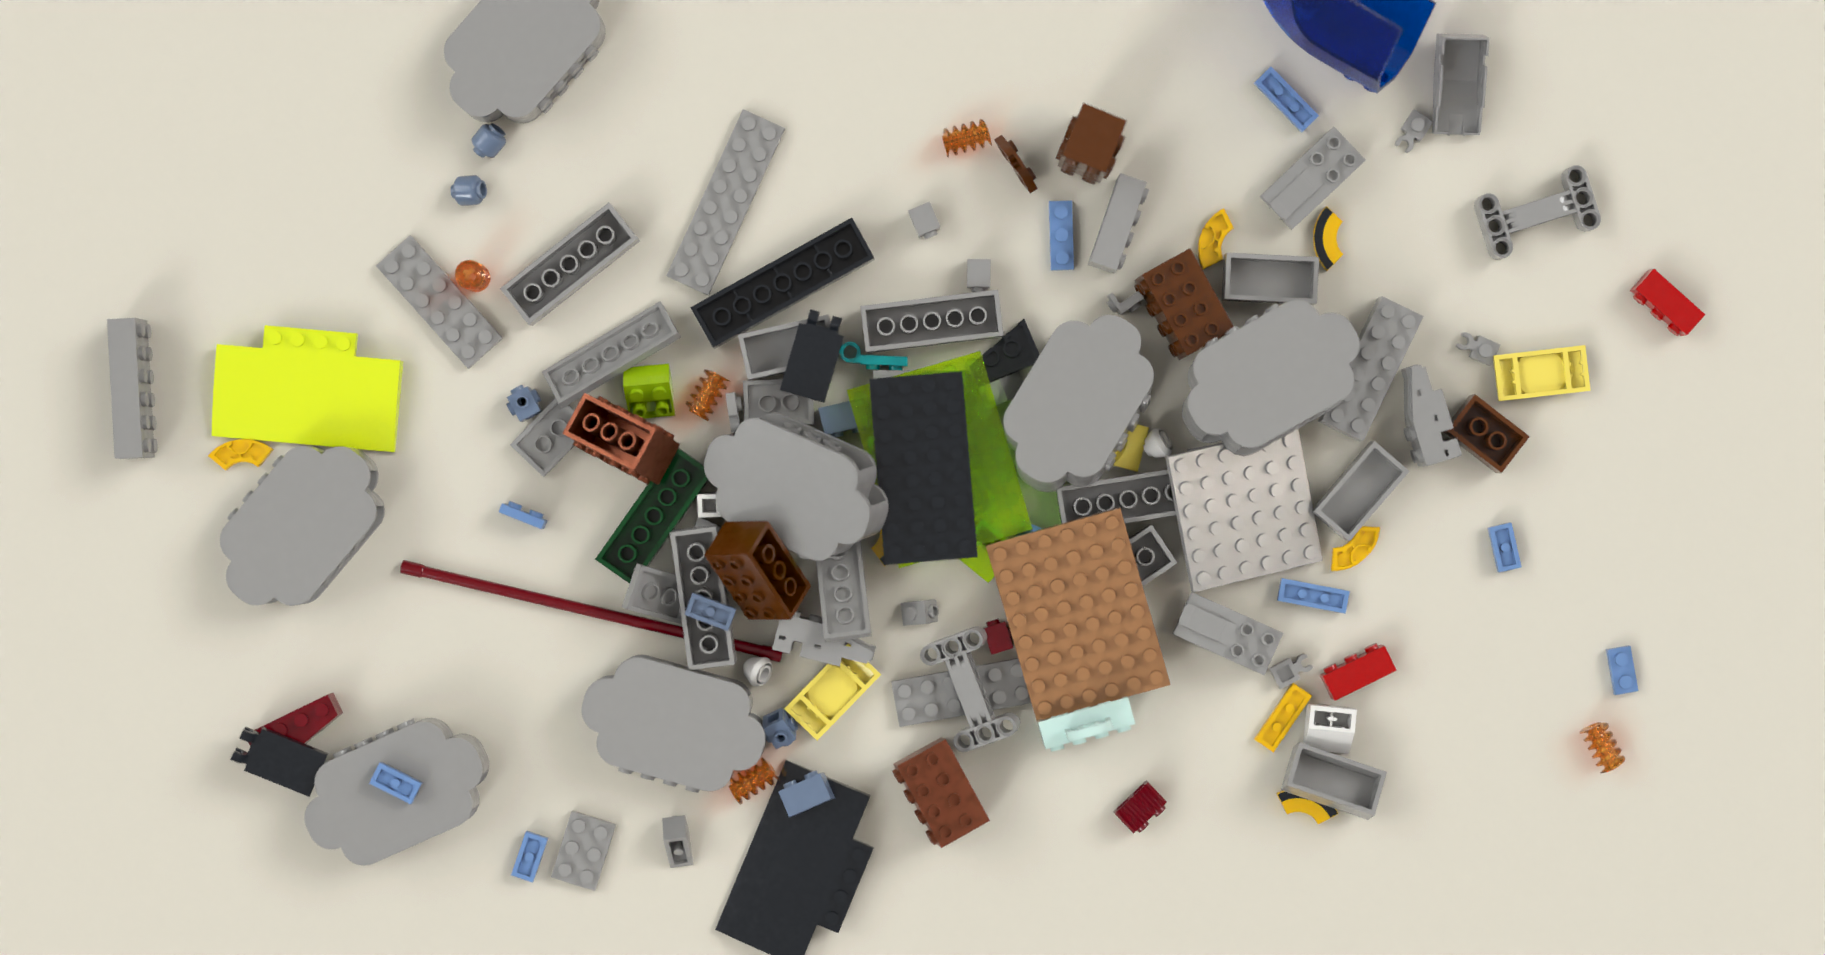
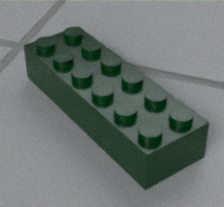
[595,448,709,584]

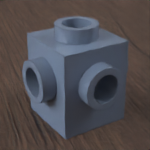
[506,385,543,422]
[763,707,798,749]

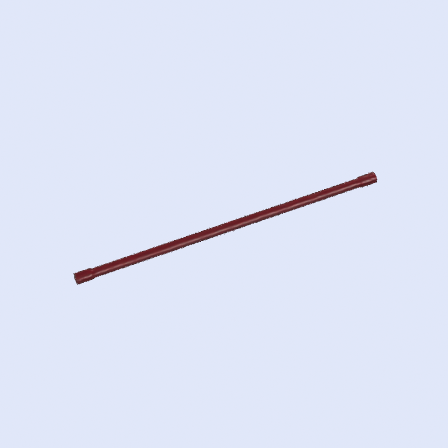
[400,560,783,662]

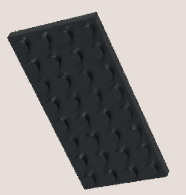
[869,371,978,565]

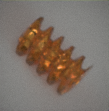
[942,119,992,158]
[455,260,490,292]
[685,369,731,421]
[1579,722,1626,773]
[729,757,780,805]

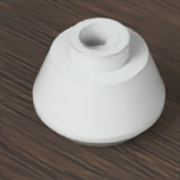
[1143,428,1173,458]
[743,656,773,687]

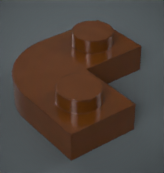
[994,135,1038,194]

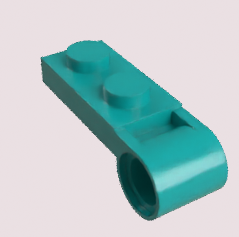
[840,342,908,370]

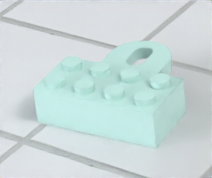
[1037,696,1135,751]

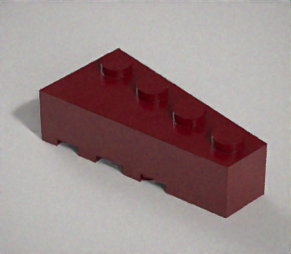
[248,693,343,746]

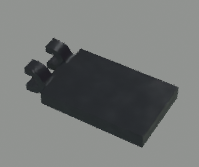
[780,309,844,403]
[230,727,328,797]

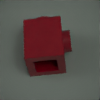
[983,618,1013,655]

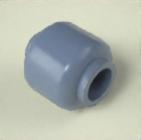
[472,123,506,158]
[451,175,487,206]

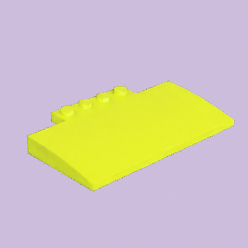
[212,325,403,452]

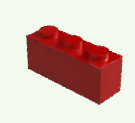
[1630,269,1706,336]
[1320,643,1397,701]

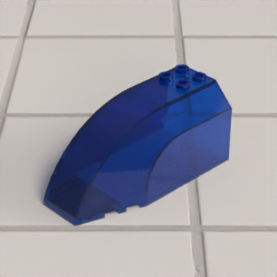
[1263,0,1436,93]

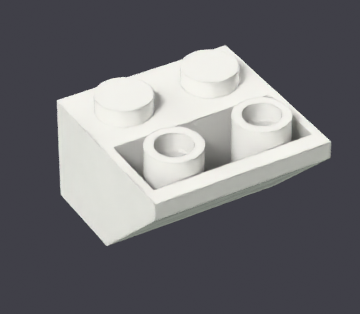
[1303,703,1357,754]

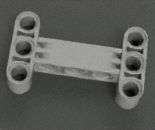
[1474,165,1601,260]
[920,626,1020,752]

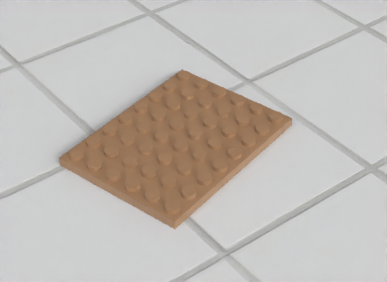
[986,507,1171,720]

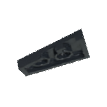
[970,319,1040,388]

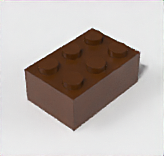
[1443,394,1530,473]

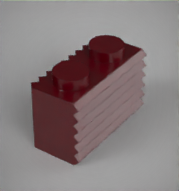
[1113,780,1167,834]

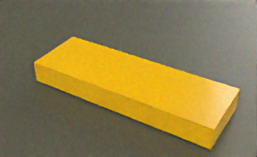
[1254,683,1312,753]

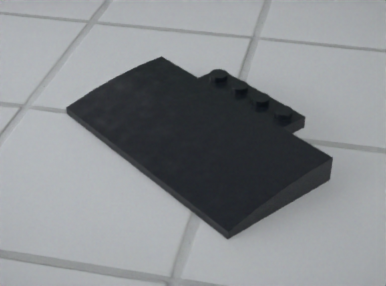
[715,760,874,955]

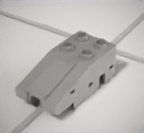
[1432,33,1490,136]
[1260,127,1366,230]
[1401,364,1462,467]
[1172,592,1283,675]
[772,611,876,667]

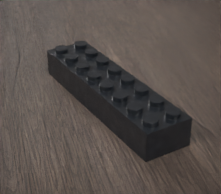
[690,218,875,349]

